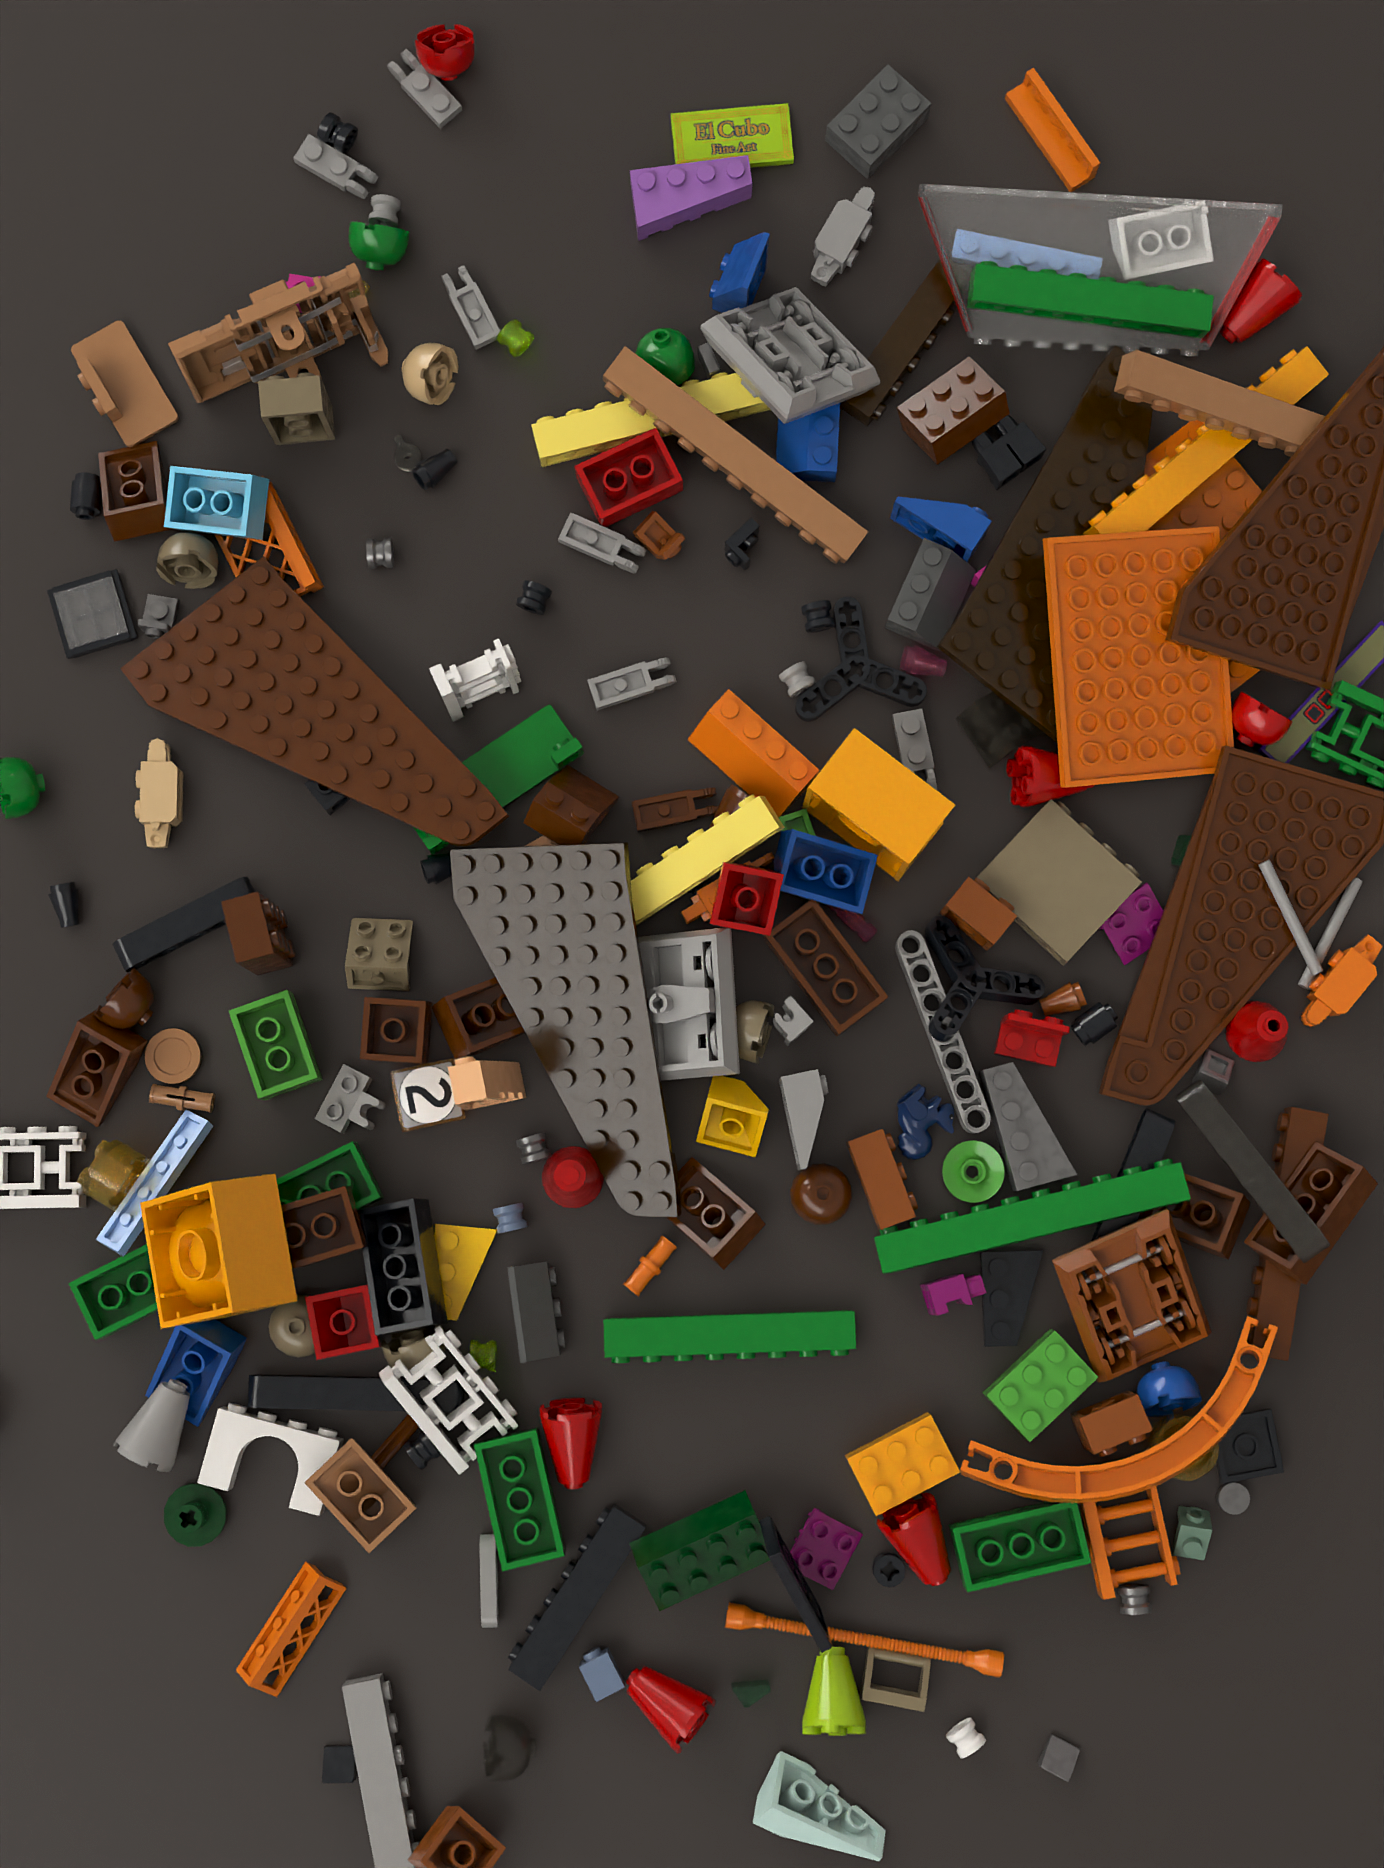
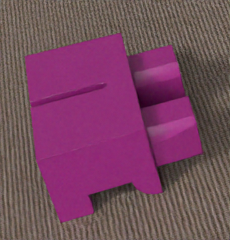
[920,1274,986,1316]

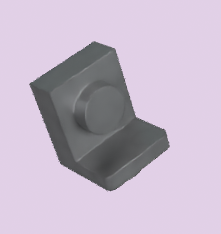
[138,594,180,639]

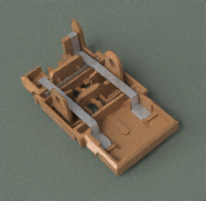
[168,262,389,403]

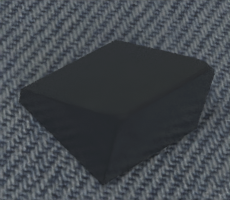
[322,1745,357,1784]

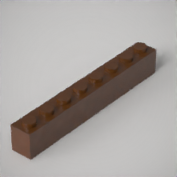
[1246,1107,1329,1361]

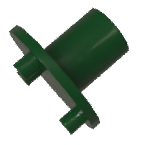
[164,1483,226,1547]

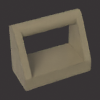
[859,1646,931,1712]

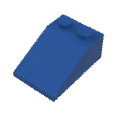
[709,232,770,313]
[890,496,992,563]
[145,1319,247,1427]

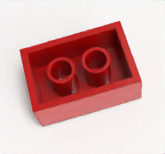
[574,428,683,527]

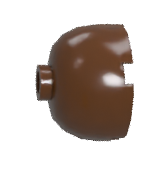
[94,968,154,1030]
[790,1163,852,1225]

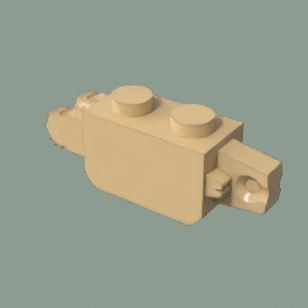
[135,738,183,849]

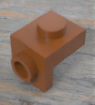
[632,511,686,560]

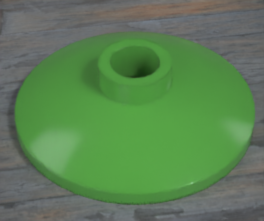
[942,1140,1005,1203]

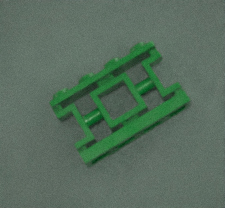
[1305,680,1384,789]

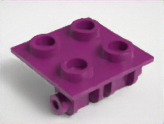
[1099,882,1163,966]
[790,1508,863,1590]

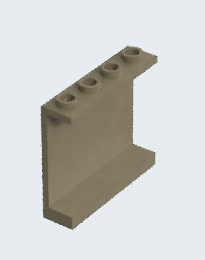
[977,799,1142,966]

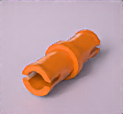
[623,1235,677,1297]

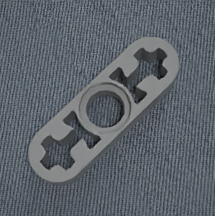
[480,1534,499,1628]

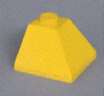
[696,1076,769,1158]

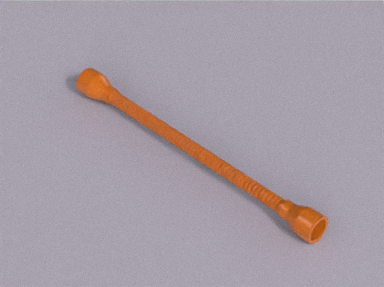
[725,1602,1004,1678]

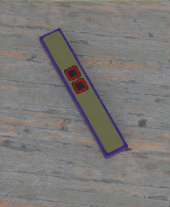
[1258,620,1384,764]

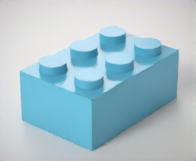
[164,466,269,540]

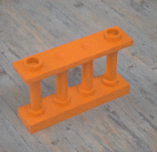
[1078,1486,1180,1600]

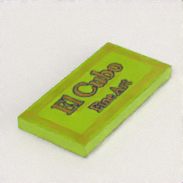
[671,103,794,168]

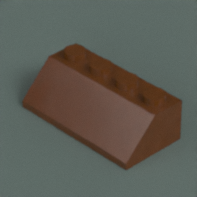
[1244,1142,1378,1285]

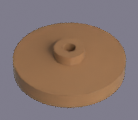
[145,1028,202,1084]

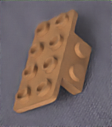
[71,320,179,447]

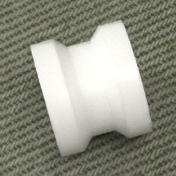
[946,1717,986,1758]

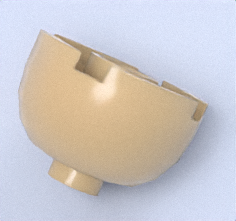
[402,343,458,405]

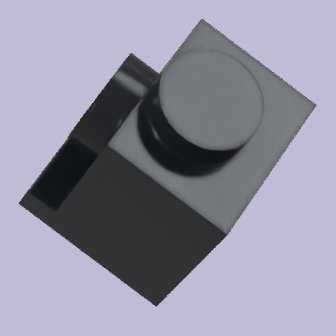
[304,779,350,815]

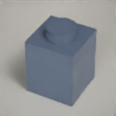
[579,1647,625,1702]

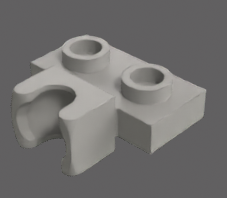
[314,1064,386,1134]

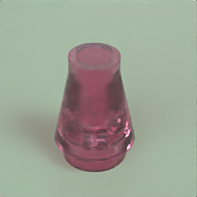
[900,645,947,677]

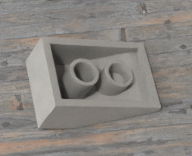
[779,1069,828,1171]

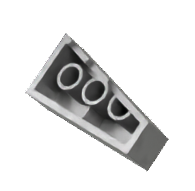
[979,1062,1077,1191]

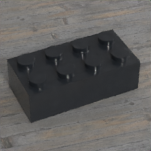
[357,1198,448,1335]

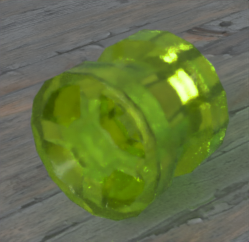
[497,319,534,358]
[469,1340,497,1372]

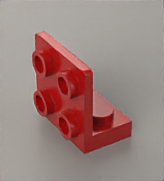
[994,1009,1070,1067]

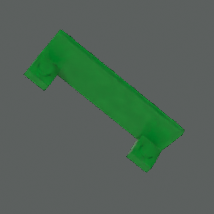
[413,705,584,855]

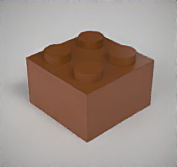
[939,877,1017,951]
[1070,1391,1153,1457]
[408,1806,506,1868]

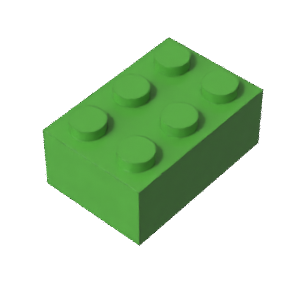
[229,990,323,1101]
[982,1329,1099,1442]

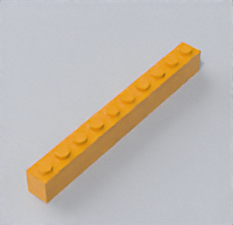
[1083,346,1329,535]

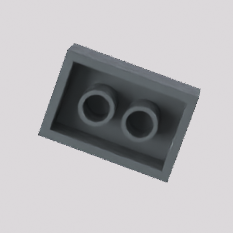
[825,64,931,180]

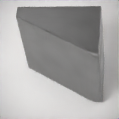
[1192,1048,1235,1095]
[1037,1734,1080,1782]

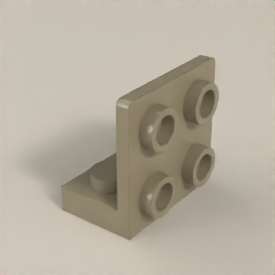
[345,918,413,991]

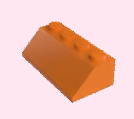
[687,689,820,817]

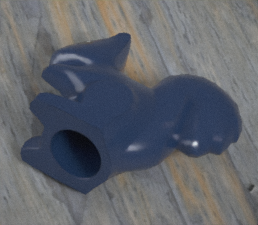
[896,1084,954,1160]

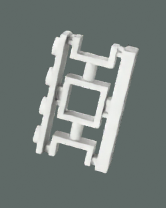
[429,638,522,722]
[0,1126,87,1209]
[379,1326,519,1475]

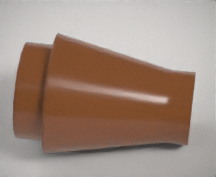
[1039,982,1087,1016]

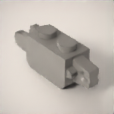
[810,187,875,287]

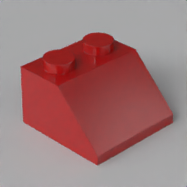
[710,862,784,936]
[305,1285,381,1360]

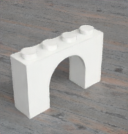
[197,1403,344,1516]

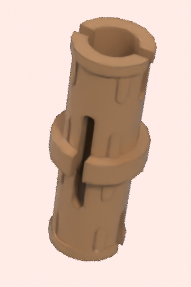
[149,1084,215,1113]

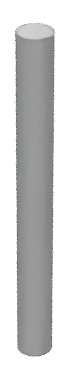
[1259,859,1323,975]
[1298,877,1363,990]

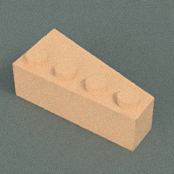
[448,1056,526,1111]

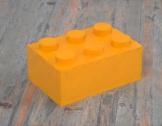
[844,1412,960,1516]

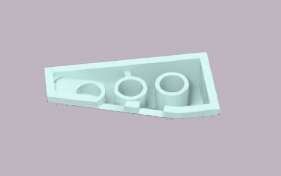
[753,1751,886,1861]

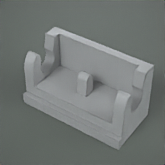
[773,996,814,1046]

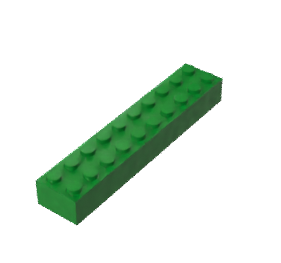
[68,1141,384,1340]

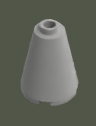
[113,1379,190,1472]

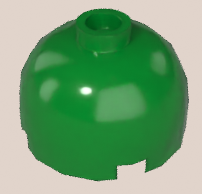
[349,222,410,271]
[635,328,695,385]
[0,757,45,820]

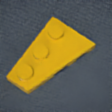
[434,1224,497,1321]

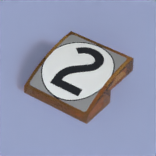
[390,1058,466,1133]

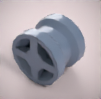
[492,1203,528,1234]

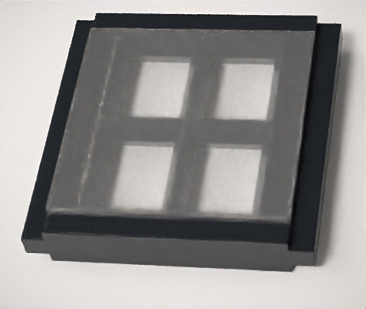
[47,569,138,659]

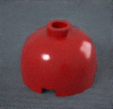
[415,24,475,81]
[1231,691,1293,748]

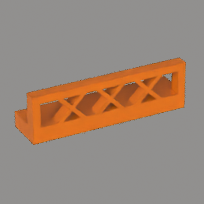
[1004,67,1100,193]
[236,1561,347,1697]

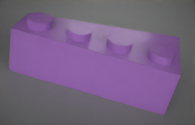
[630,155,752,241]

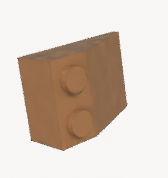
[304,1438,417,1553]

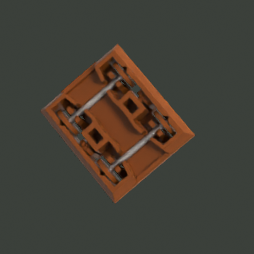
[1052,1209,1211,1383]

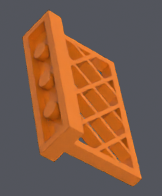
[214,476,324,597]

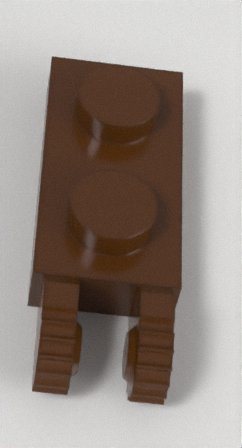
[631,787,719,832]

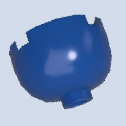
[1137,1362,1202,1417]

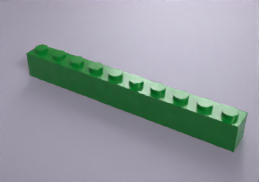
[874,1158,1191,1275]

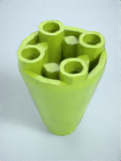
[802,1647,866,1736]

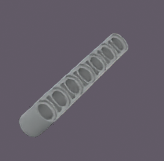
[895,930,991,1134]

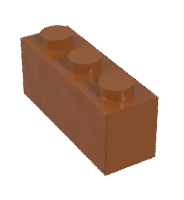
[846,1129,918,1230]

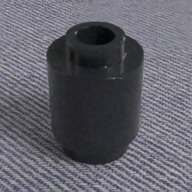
[70,472,102,520]
[1070,1002,1118,1046]

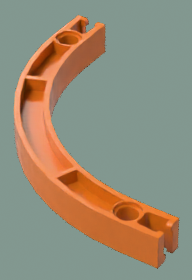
[960,1316,1278,1503]

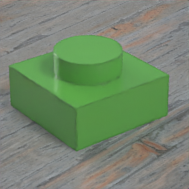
[778,809,815,836]

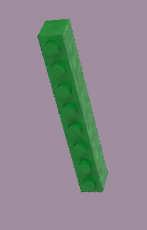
[967,261,1214,339]
[603,1310,856,1363]

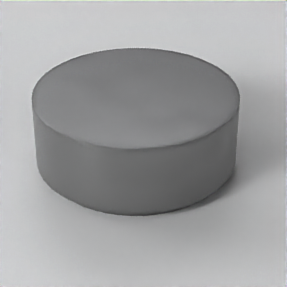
[1216,1482,1250,1515]

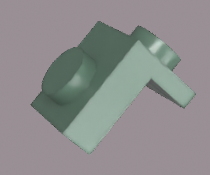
[1172,1506,1212,1560]

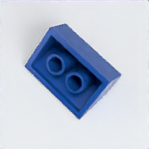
[776,403,840,482]
[774,829,878,914]

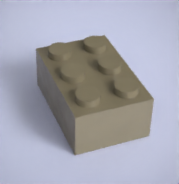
[258,373,335,445]

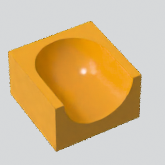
[802,728,955,882]
[140,1174,297,1329]

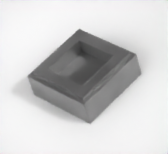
[698,342,720,380]

